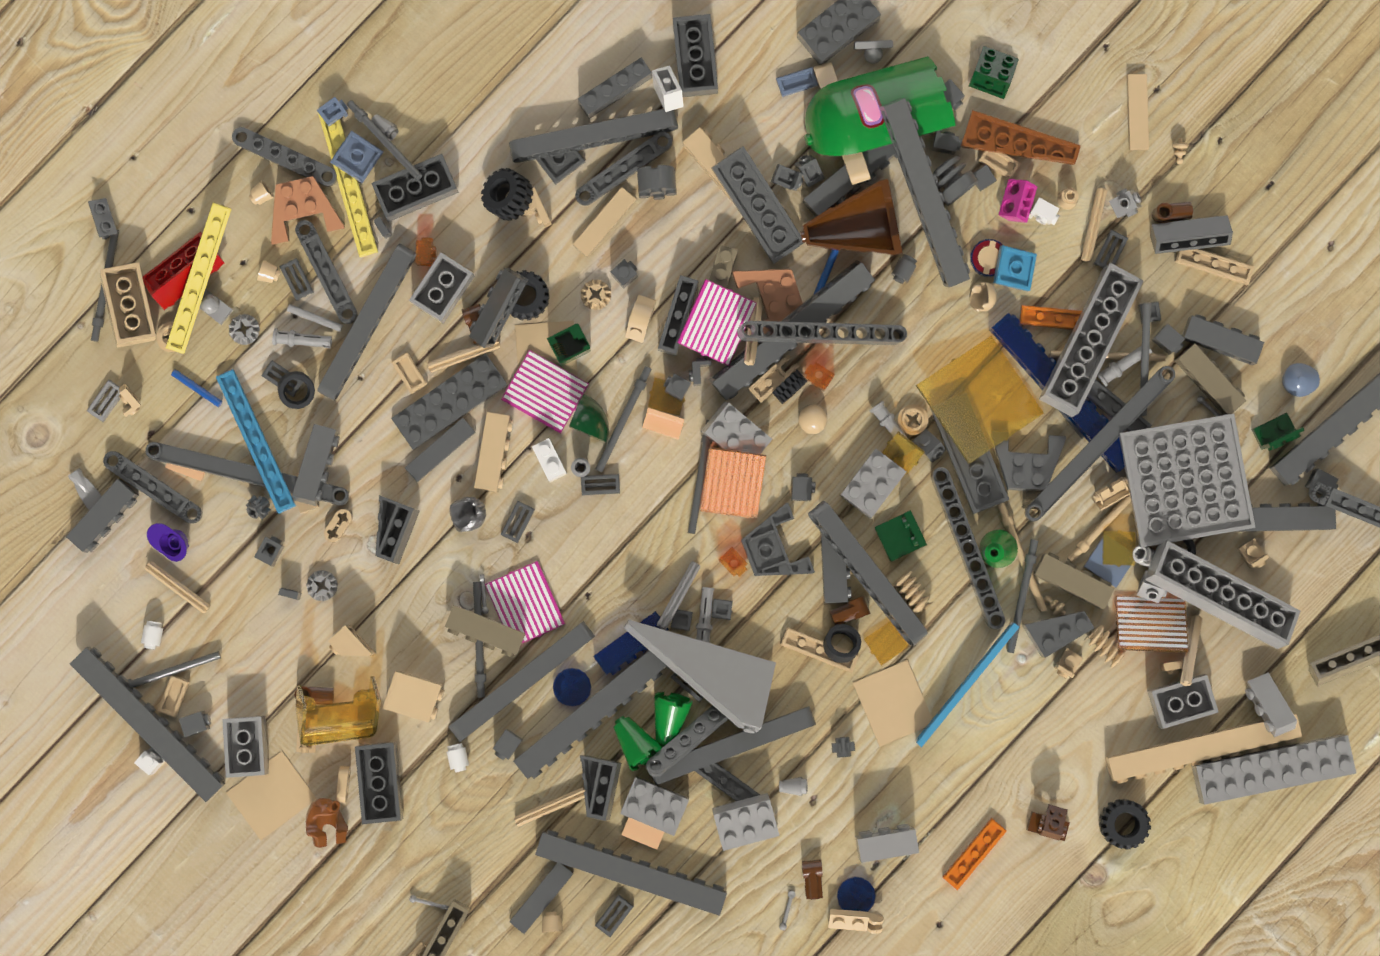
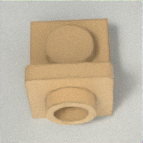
[119,384,141,417]
[1237,538,1270,569]
[1054,648,1083,679]
[1160,659,1184,674]

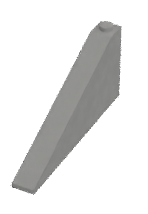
[624,620,776,733]

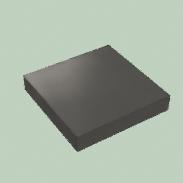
[536,151,585,185]

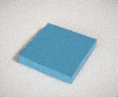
[993,245,1037,292]

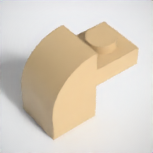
[625,295,657,343]

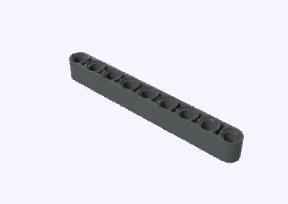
[509,109,678,163]
[317,244,417,401]
[737,321,907,345]
[931,467,1005,629]
[808,501,928,646]
[449,621,595,742]
[651,706,816,785]

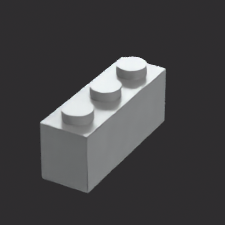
[1245,672,1297,737]

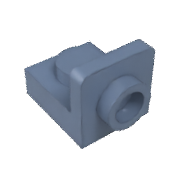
[317,97,348,126]

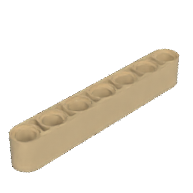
[813,61,871,185]

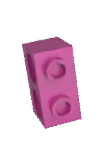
[998,179,1038,223]

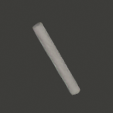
[287,304,343,332]

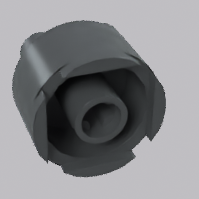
[637,165,677,200]

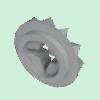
[229,314,260,345]
[306,570,337,601]

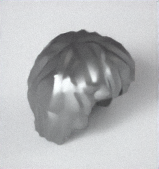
[449,497,486,532]

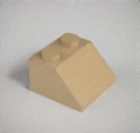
[328,625,376,656]

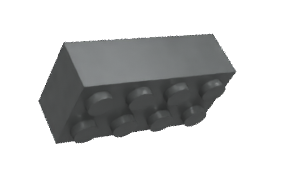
[797,0,881,65]
[673,14,718,97]
[371,154,459,222]
[355,742,404,825]

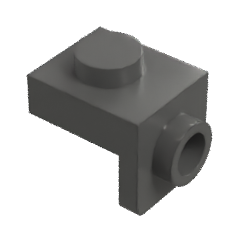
[771,164,803,191]
[689,358,711,386]
[912,429,946,463]

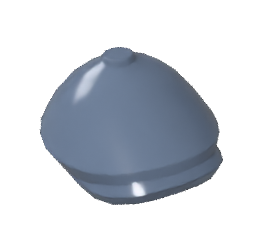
[1282,363,1320,397]

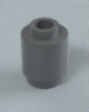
[891,254,917,284]

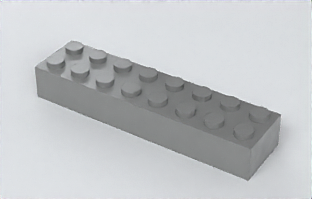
[1039,263,1143,417]
[1145,541,1300,649]
[1191,734,1356,805]

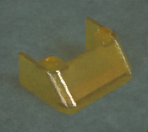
[295,676,381,746]

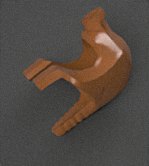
[305,798,348,848]

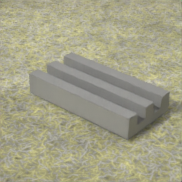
[87,380,120,422]

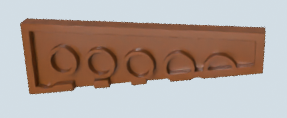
[961,110,1081,165]

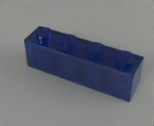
[593,611,669,676]

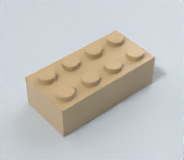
[100,262,156,348]

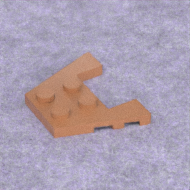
[271,176,345,245]
[732,269,803,334]

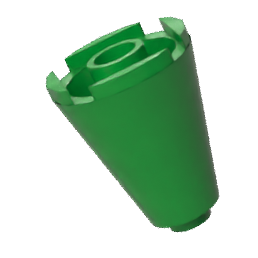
[979,530,1018,568]
[654,692,693,747]
[613,716,662,771]

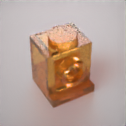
[415,237,437,266]
[804,362,835,392]
[718,547,748,577]

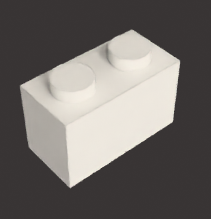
[652,66,683,112]
[532,438,567,482]

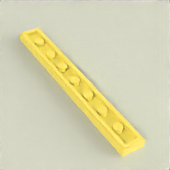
[318,113,378,257]
[165,202,231,354]

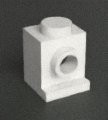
[1029,197,1060,225]
[134,747,165,775]

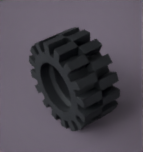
[772,370,807,404]

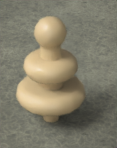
[1172,138,1189,165]
[1044,596,1066,616]

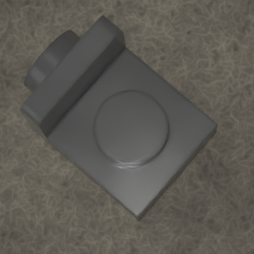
[795,155,825,187]

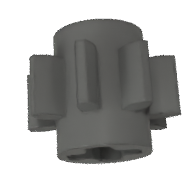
[246,495,271,519]
[831,737,855,758]

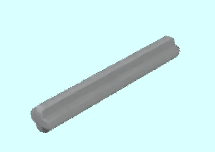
[657,562,700,630]

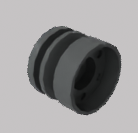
[933,155,979,206]

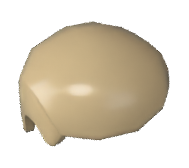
[970,282,997,311]
[799,404,827,434]

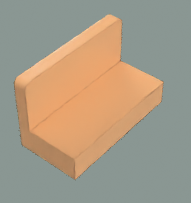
[642,408,684,439]

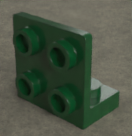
[969,46,1019,99]
[1251,412,1305,451]
[875,510,927,561]

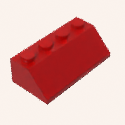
[142,232,225,310]

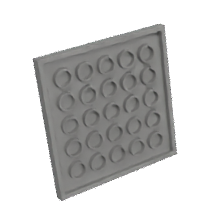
[1119,414,1256,548]

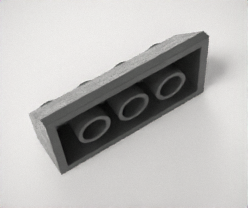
[469,268,529,348]

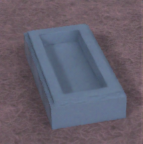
[776,67,818,97]

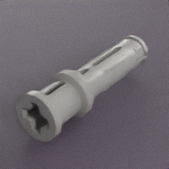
[272,328,332,349]
[1097,345,1152,387]
[869,401,916,455]
[696,587,714,643]

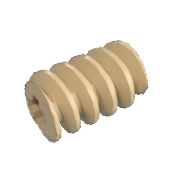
[894,570,933,614]
[1084,625,1126,668]

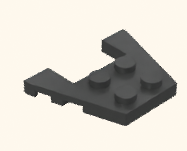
[990,432,1066,492]
[741,503,815,576]

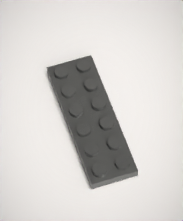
[711,146,805,264]
[391,353,507,450]
[930,393,1009,514]

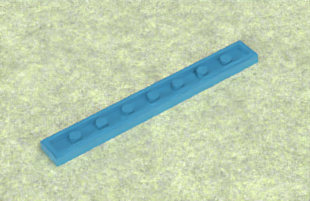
[216,369,296,514]
[916,622,1019,747]

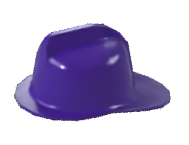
[147,523,189,562]

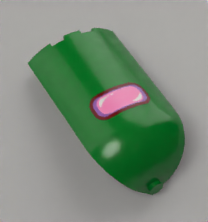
[804,56,956,156]

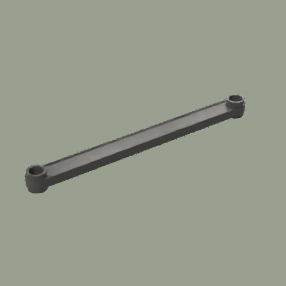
[1025,366,1175,521]
[145,442,349,505]

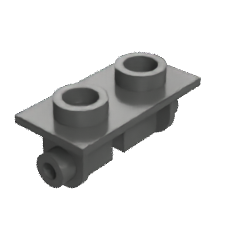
[88,198,118,240]

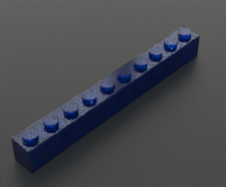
[989,313,1125,473]

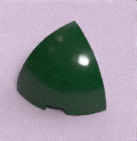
[569,394,609,443]

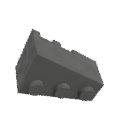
[375,495,420,564]
[1022,611,1094,658]
[580,755,622,821]

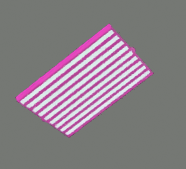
[677,279,757,366]
[501,350,589,434]
[485,561,565,643]

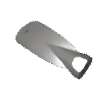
[68,468,102,510]

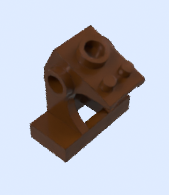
[1026,804,1070,841]

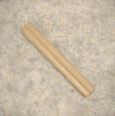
[1081,188,1107,262]
[744,297,763,366]
[427,339,500,372]
[145,561,210,613]
[1180,615,1203,686]
[514,787,585,826]

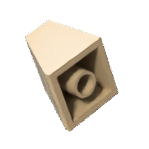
[382,671,445,722]

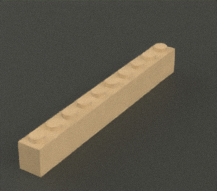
[1105,713,1302,784]

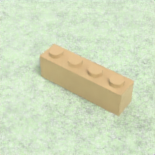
[682,127,733,202]
[474,412,514,492]

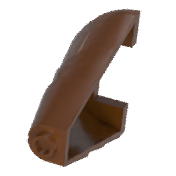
[801,179,903,255]

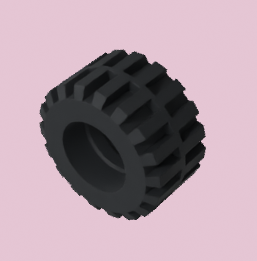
[481,168,533,221]
[510,270,549,321]
[1099,799,1151,849]

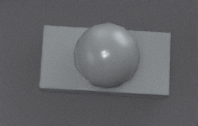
[854,40,893,64]
[199,289,233,325]

